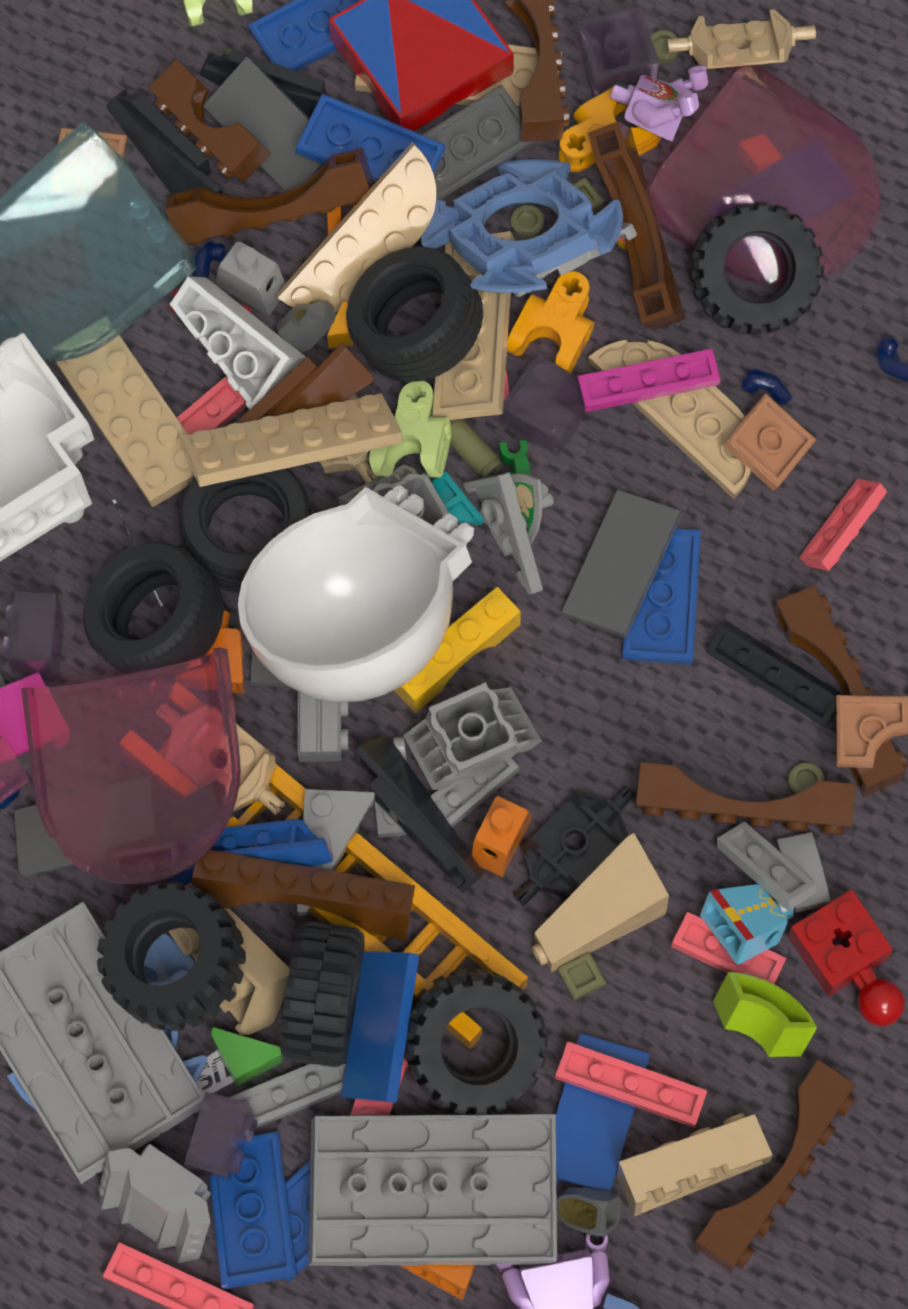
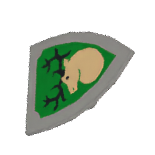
[511,473,554,545]

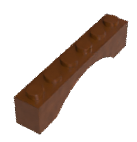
[504,0,569,142]
[588,121,686,330]
[165,148,375,245]
[774,585,907,797]
[635,762,856,836]
[192,848,415,940]
[694,1060,856,1273]

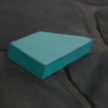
[431,471,484,525]

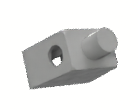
[215,241,285,316]

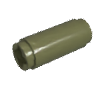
[450,419,503,478]

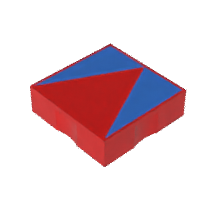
[328,0,514,131]

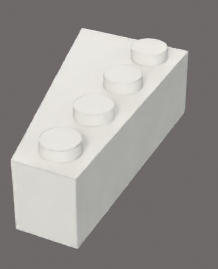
[170,276,306,410]

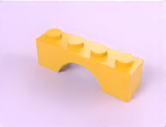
[394,587,521,713]

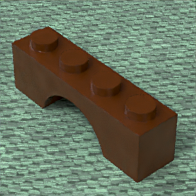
[149,59,271,183]

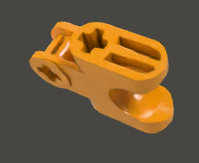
[559,87,661,172]
[507,271,595,378]

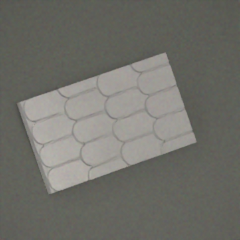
[0,902,209,1184]
[308,1114,557,1266]

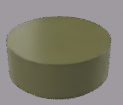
[647,30,679,64]
[510,205,544,239]
[788,763,824,794]

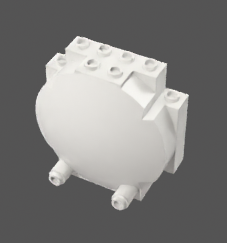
[0,333,94,561]

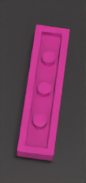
[577,349,720,412]

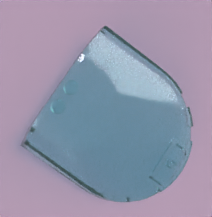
[0,122,196,361]

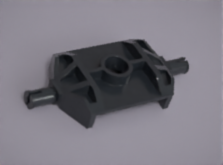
[514,786,636,907]

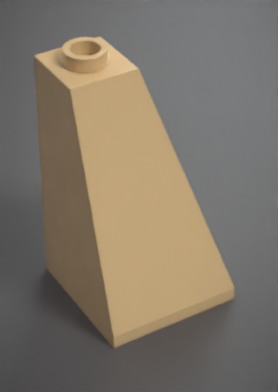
[531,833,669,972]

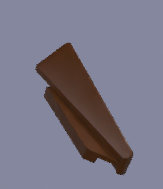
[236,343,374,423]

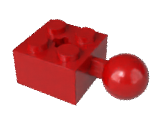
[788,890,905,1027]

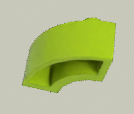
[713,972,817,1057]

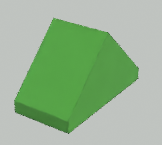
[211,1027,284,1087]

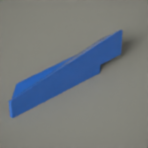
[163,819,333,886]

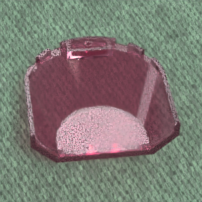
[649,65,880,285]
[21,647,241,884]

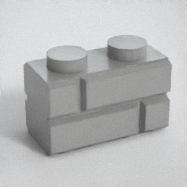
[298,691,349,762]

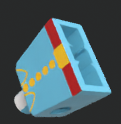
[700,884,794,965]

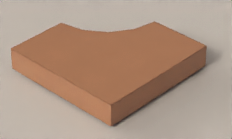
[836,695,908,768]

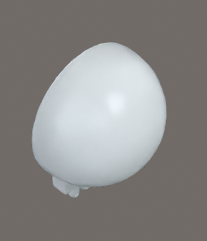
[238,485,474,702]

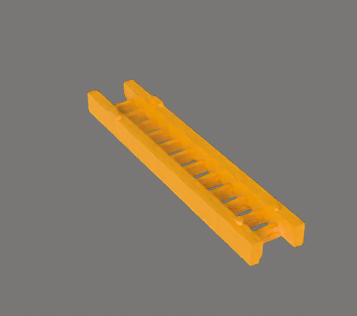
[120,681,528,1049]

